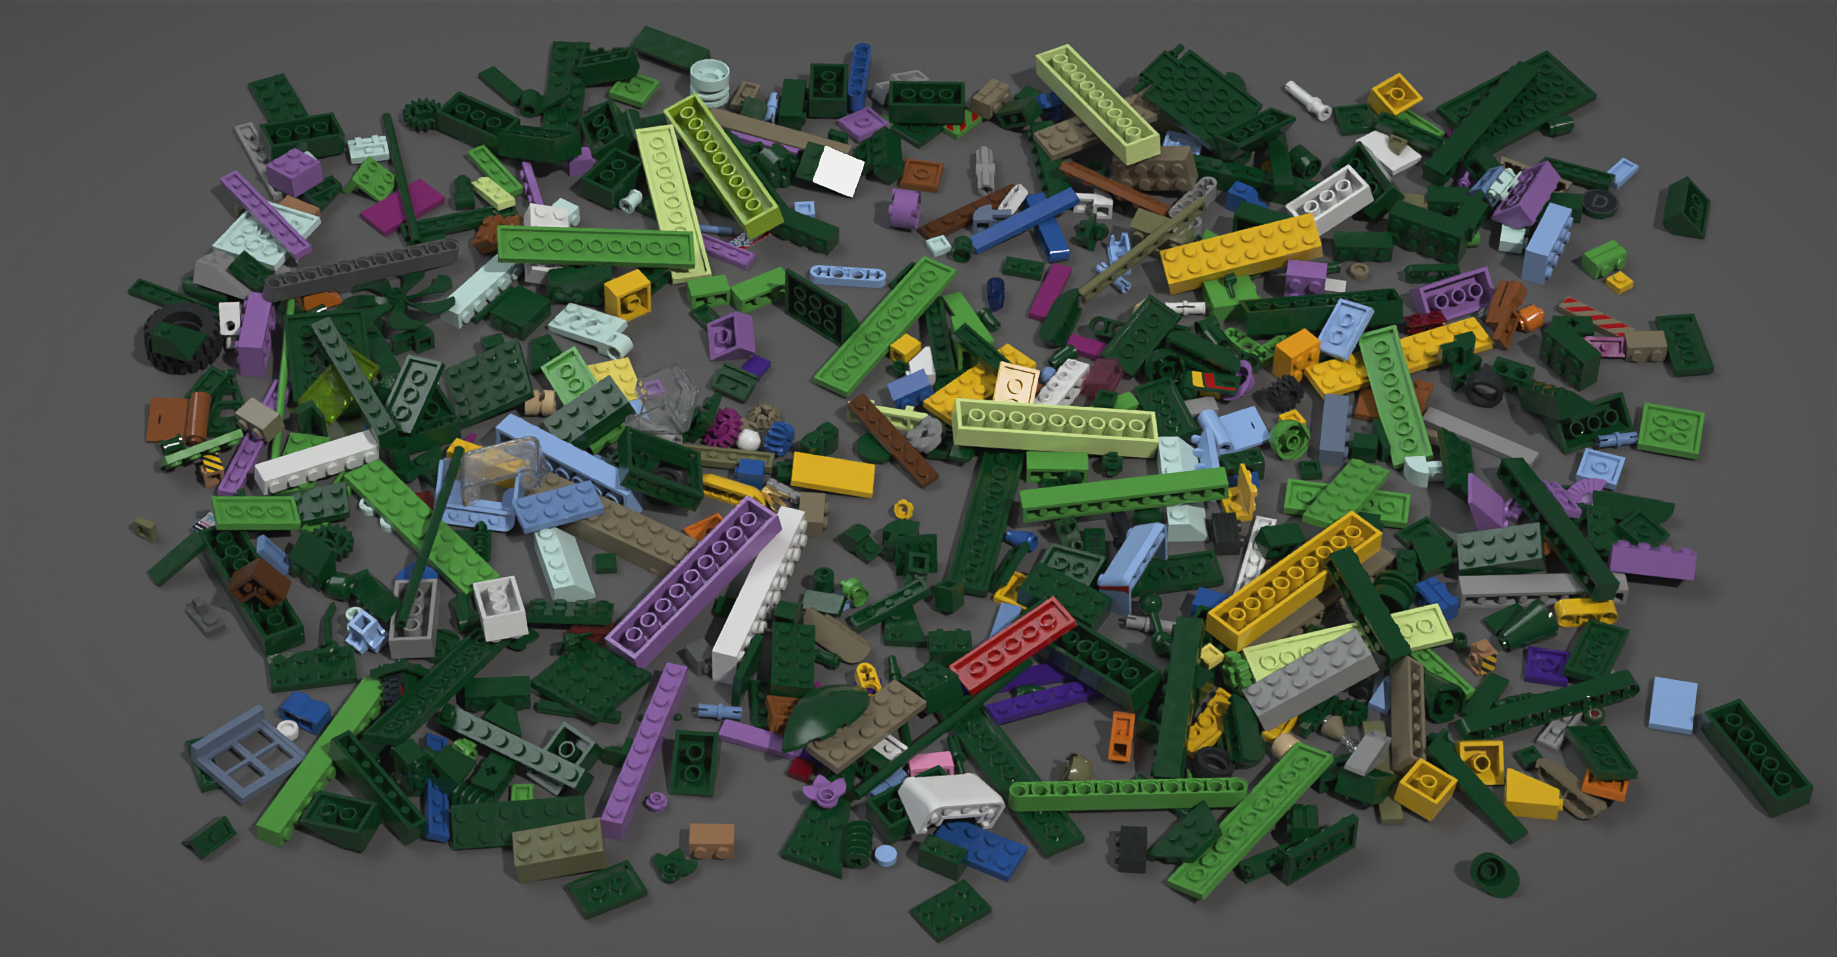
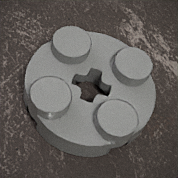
[906,416,945,454]

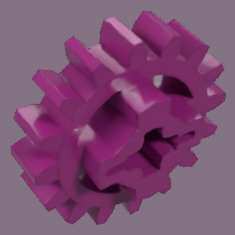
[703,407,743,448]

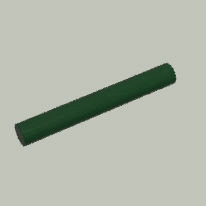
[471,285,514,324]

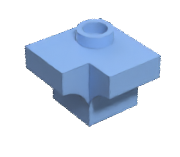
[345,609,389,655]

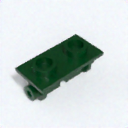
[1238,847,1285,884]

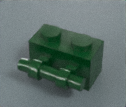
[928,629,972,669]

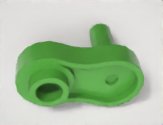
[839,577,870,608]

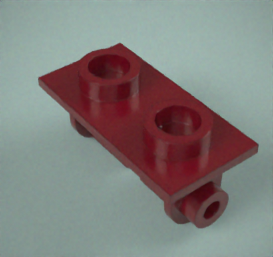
[1403,311,1448,335]

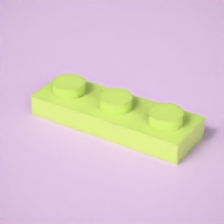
[471,177,516,211]

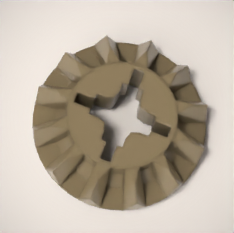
[749,403,781,429]

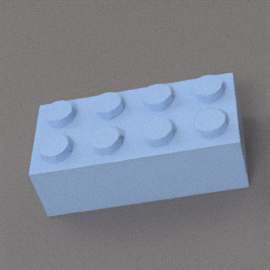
[1521,203,1574,285]

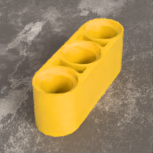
[1554,598,1618,627]

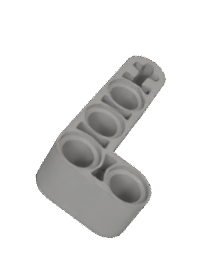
[1168,177,1217,239]

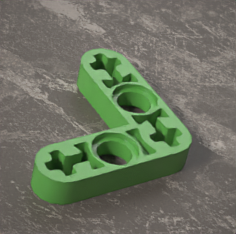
[1225,328,1294,368]

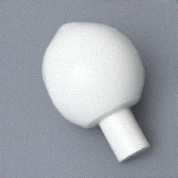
[733,429,761,451]

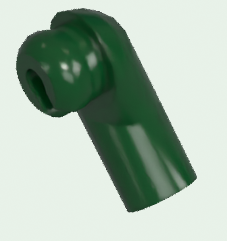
[1014,684,1046,697]

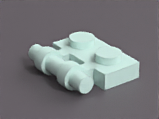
[347,135,390,164]

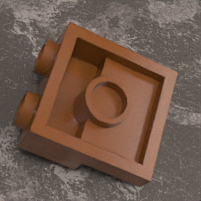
[472,214,523,255]
[765,695,801,735]

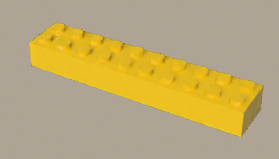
[1205,511,1383,653]

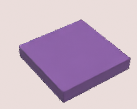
[837,106,890,142]

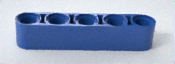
[847,43,871,112]
[1023,192,1070,263]

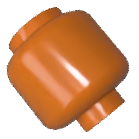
[1516,304,1545,333]

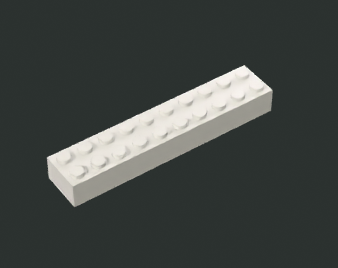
[712,506,808,685]

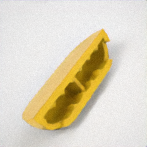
[702,474,766,507]

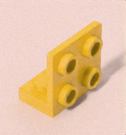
[1219,463,1257,522]

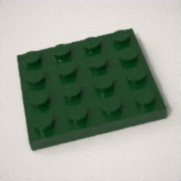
[444,338,535,430]
[531,639,652,724]

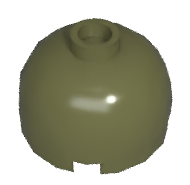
[1058,752,1096,781]

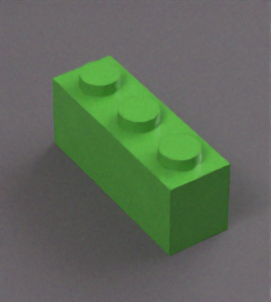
[730,266,785,314]
[1026,451,1088,483]

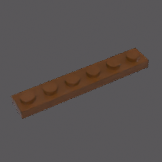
[919,184,1015,240]
[847,393,939,489]

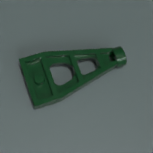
[208,369,248,438]

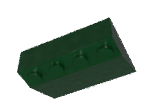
[785,268,860,347]

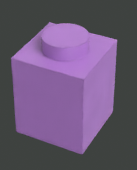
[567,147,596,176]

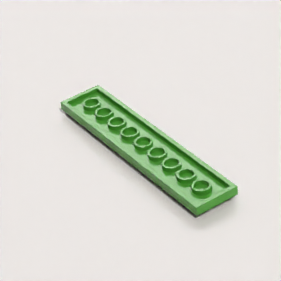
[496,225,695,269]
[813,256,957,398]
[344,459,500,597]
[1167,742,1334,901]

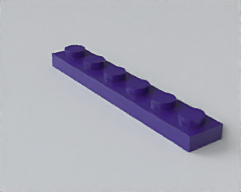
[986,680,1105,725]

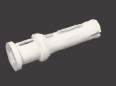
[1285,81,1332,121]

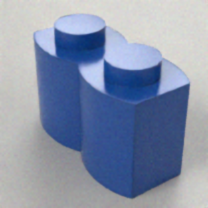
[280,691,331,735]

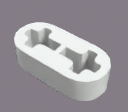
[998,184,1028,215]

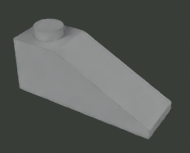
[1344,730,1392,776]

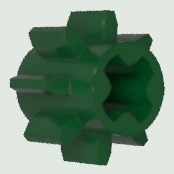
[1102,452,1123,476]

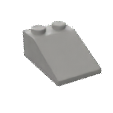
[193,250,257,300]

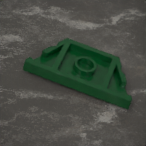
[1147,800,1223,863]

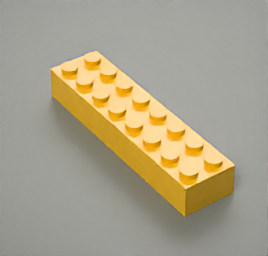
[1160,213,1323,295]

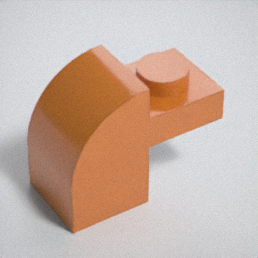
[1108,711,1135,762]

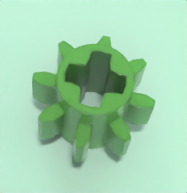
[451,738,477,760]

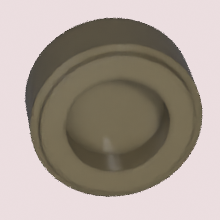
[1349,263,1369,281]

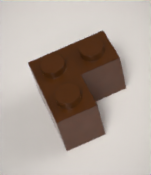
[226,557,292,608]

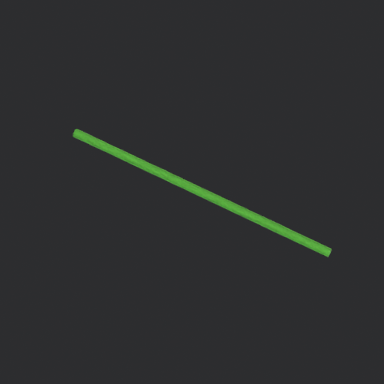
[271,298,296,460]

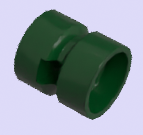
[1289,145,1322,180]

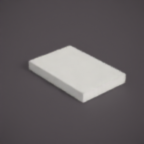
[1355,129,1422,176]

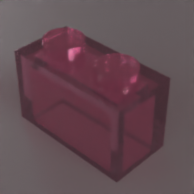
[1083,358,1124,400]

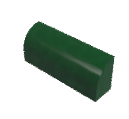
[631,26,711,72]

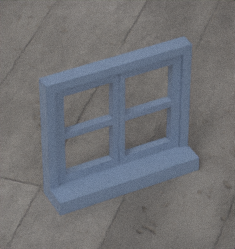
[191,704,307,804]

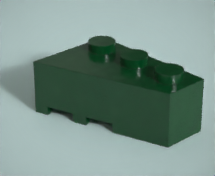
[577,47,640,86]
[546,262,612,306]

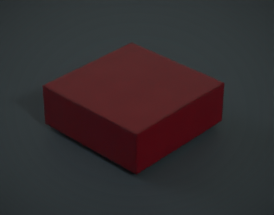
[787,756,816,783]

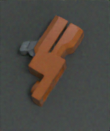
[1478,281,1528,350]

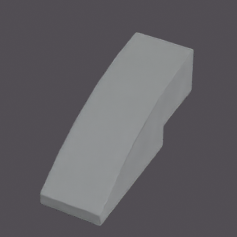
[871,70,930,106]

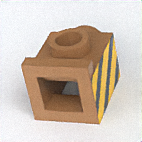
[199,453,225,489]
[1465,639,1497,677]

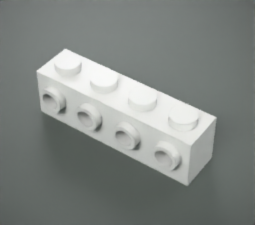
[1034,359,1090,406]

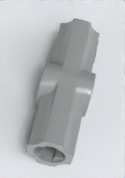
[975,146,995,197]

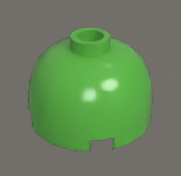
[1269,419,1310,461]

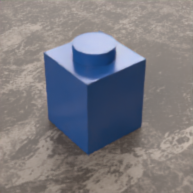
[734,459,765,490]

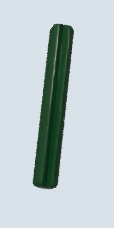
[537,700,622,724]

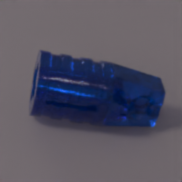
[987,277,1005,312]

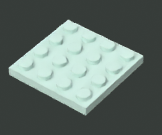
[212,201,321,271]

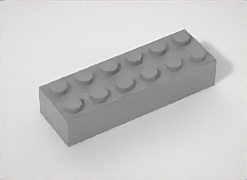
[1242,628,1379,731]

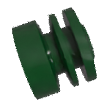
[1373,570,1417,614]

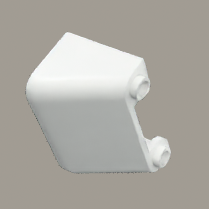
[898,773,1005,834]

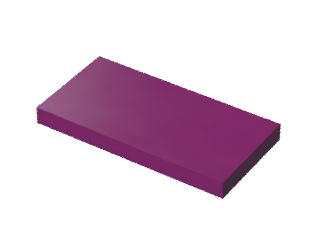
[360,179,445,237]

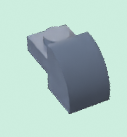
[973,205,1012,235]

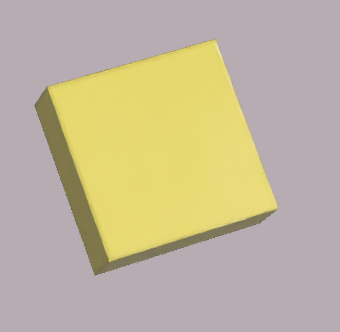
[1201,643,1225,670]

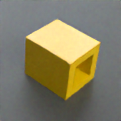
[890,334,921,366]

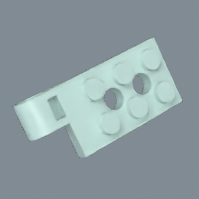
[548,302,633,360]

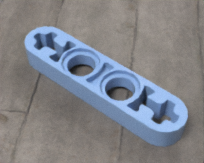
[810,265,886,288]

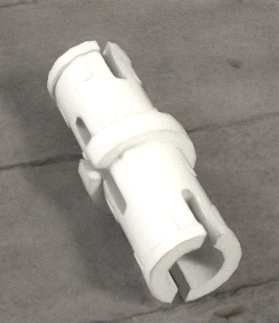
[1165,300,1205,316]

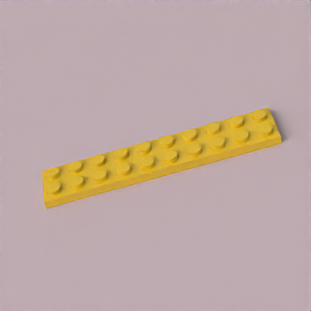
[1304,317,1494,400]

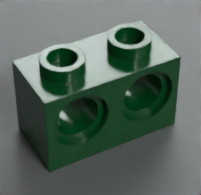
[1490,356,1535,395]

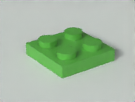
[609,74,660,108]

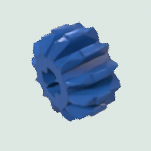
[764,421,795,456]

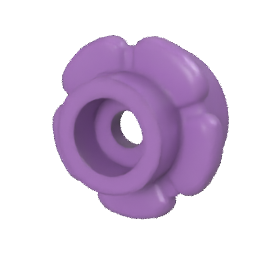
[646,792,668,813]

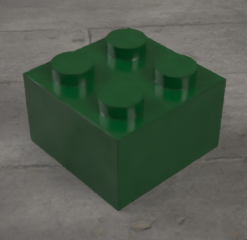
[899,661,963,715]

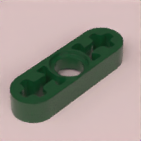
[1404,264,1461,284]

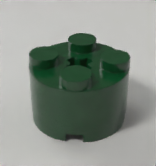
[755,143,800,188]

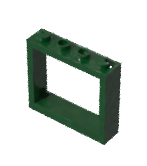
[617,425,704,512]

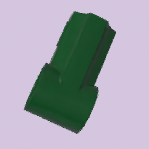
[454,175,475,210]
[1194,315,1230,347]
[452,592,481,633]

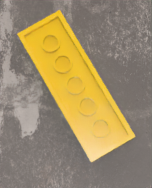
[923,343,1036,427]

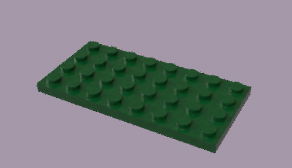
[1436,50,1597,154]

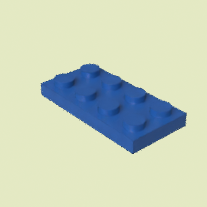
[935,818,1028,882]

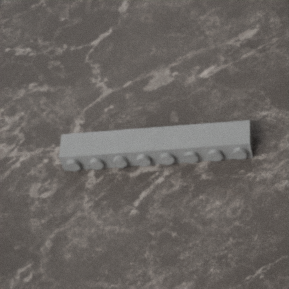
[1456,572,1629,609]

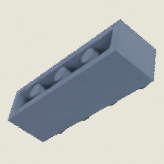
[1318,394,1352,467]

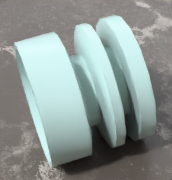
[690,59,730,108]

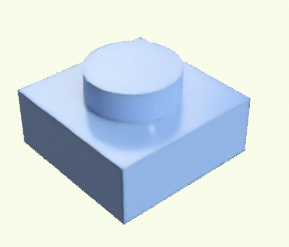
[794,201,815,218]

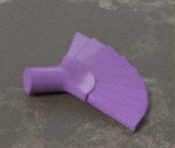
[1567,478,1607,505]

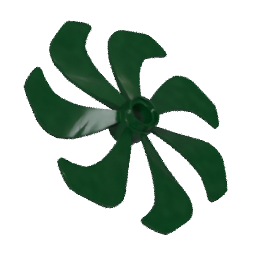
[338,270,456,333]

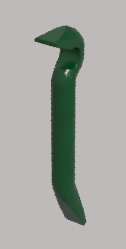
[1089,162,1124,215]
[318,602,339,660]

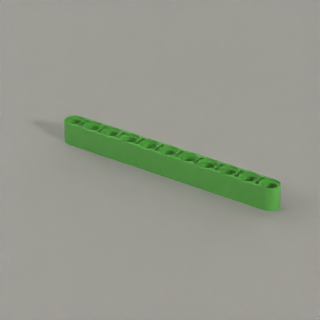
[1008,777,1248,812]

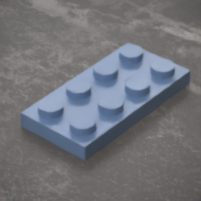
[511,480,604,534]

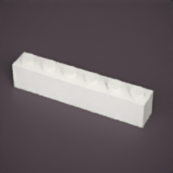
[255,430,379,496]

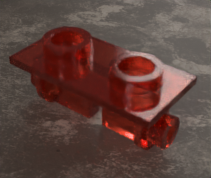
[571,622,615,644]

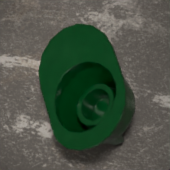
[1470,852,1520,898]

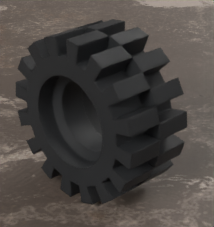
[1265,375,1305,413]

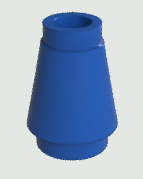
[1006,530,1038,552]

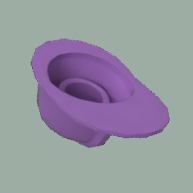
[1221,360,1255,401]

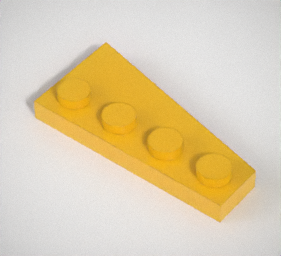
[1187,687,1231,760]

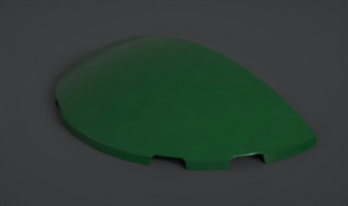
[781,684,871,753]

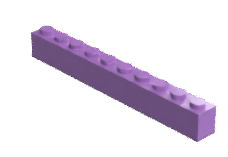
[601,662,688,841]

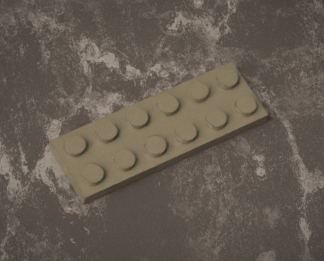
[806,680,927,774]

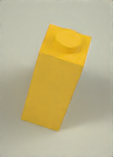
[1504,768,1563,820]

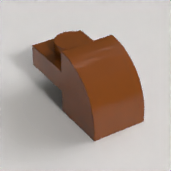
[1413,379,1434,417]

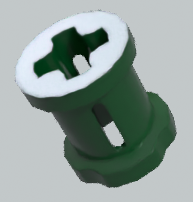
[159,433,185,456]

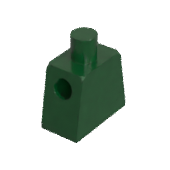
[1406,536,1458,582]
[424,745,477,797]

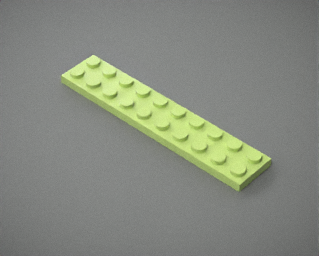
[635,124,712,284]
[1241,603,1453,683]

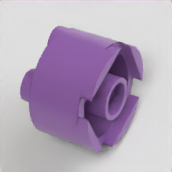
[888,188,922,229]

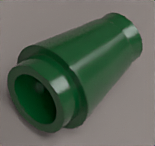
[1048,344,1079,369]

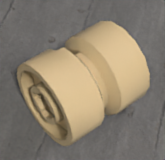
[525,389,556,416]

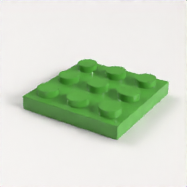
[1637,403,1705,460]

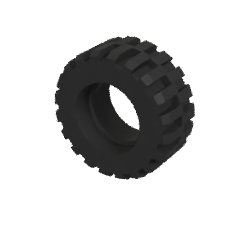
[143,301,222,375]

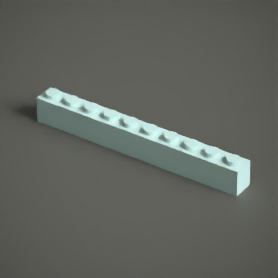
[440,198,580,329]

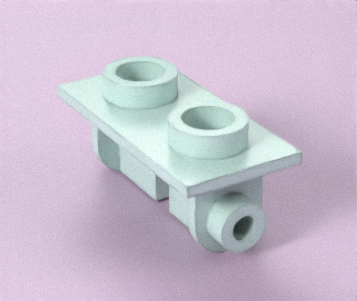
[1487,168,1521,206]

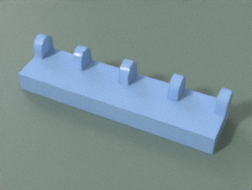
[1191,428,1220,503]

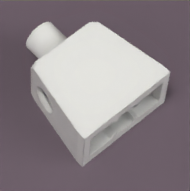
[219,302,243,349]

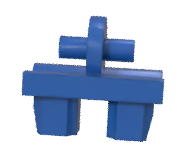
[1035,92,1065,122]

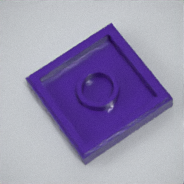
[1524,646,1571,687]

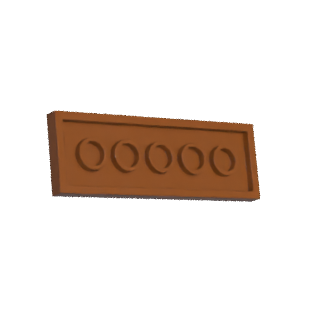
[1060,161,1172,216]

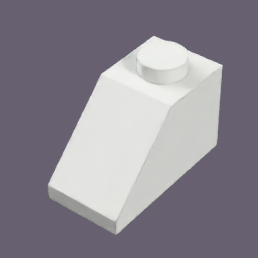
[905,347,936,389]

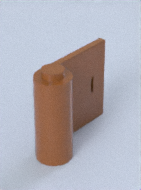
[146,392,211,446]

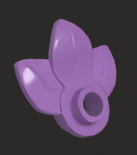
[803,775,846,808]

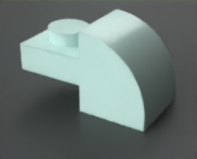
[1403,456,1444,488]

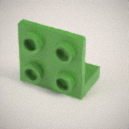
[342,156,397,202]

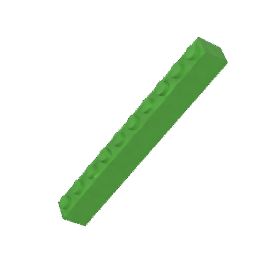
[1019,467,1229,523]
[256,676,388,848]

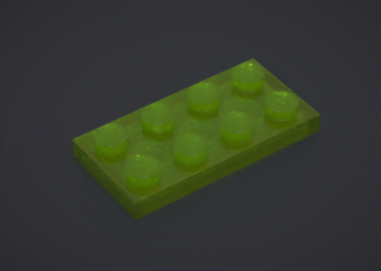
[298,346,380,426]

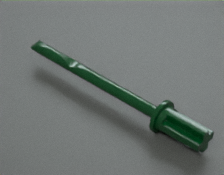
[947,734,979,826]

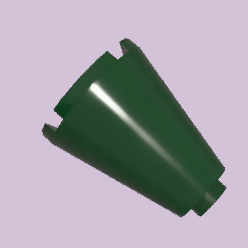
[1498,599,1559,651]
[1424,669,1466,723]

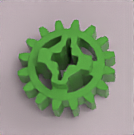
[1220,650,1253,697]

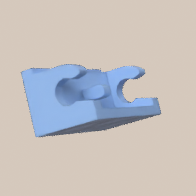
[1107,232,1131,275]

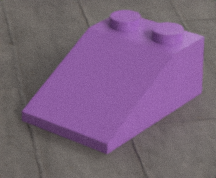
[1468,473,1510,531]

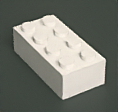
[1285,164,1374,236]
[524,203,570,285]
[473,576,529,642]

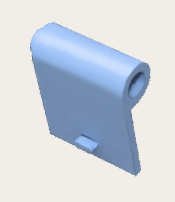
[1197,406,1269,457]

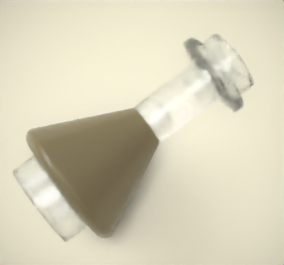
[1321,715,1360,754]

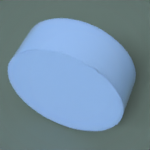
[875,845,897,867]

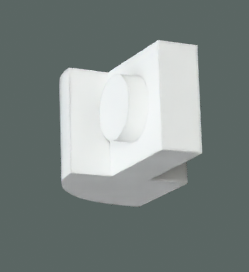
[1073,189,1113,219]

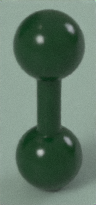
[1139,592,1174,655]

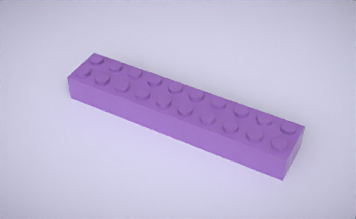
[604,495,782,669]

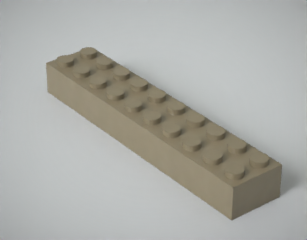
[526,472,700,578]

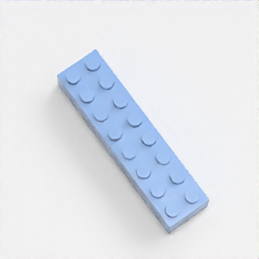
[495,413,643,513]

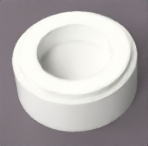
[276,720,299,741]

